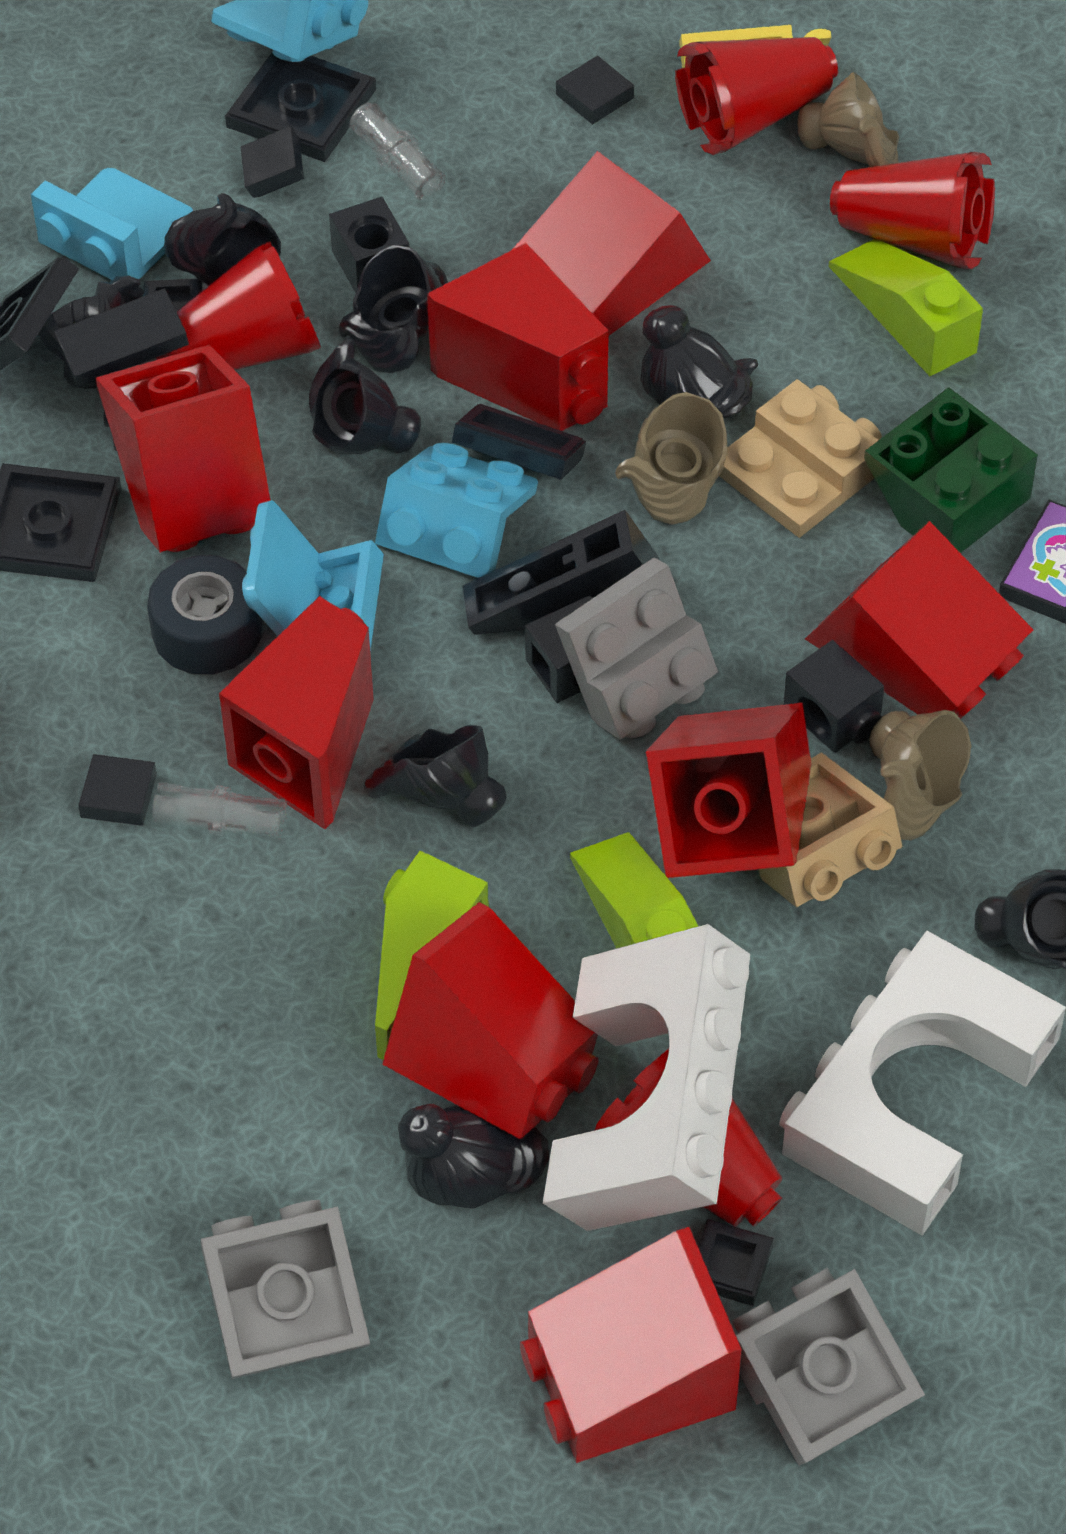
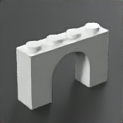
[543,924,750,1231]
[779,931,1066,1235]

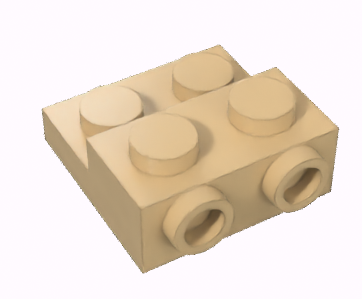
[719,379,882,538]
[759,752,903,908]

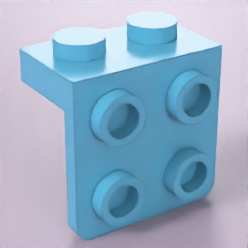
[211,0,368,62]
[31,168,193,280]
[375,443,538,578]
[242,500,384,651]

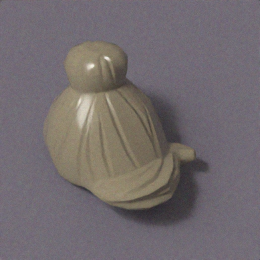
[797,72,899,167]
[615,392,728,525]
[870,710,971,841]

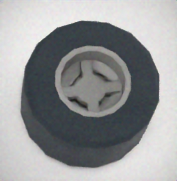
[147,555,262,675]

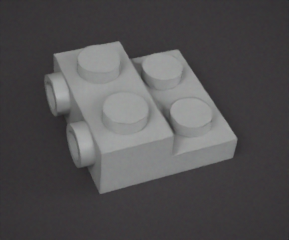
[555,557,718,740]
[201,1200,370,1379]
[732,1267,925,1466]

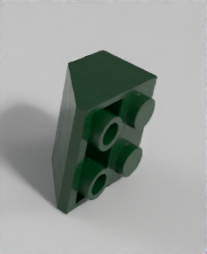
[864,387,1038,553]

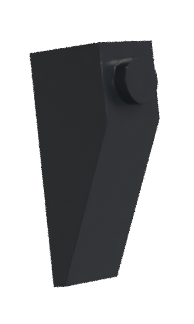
[463,510,659,635]

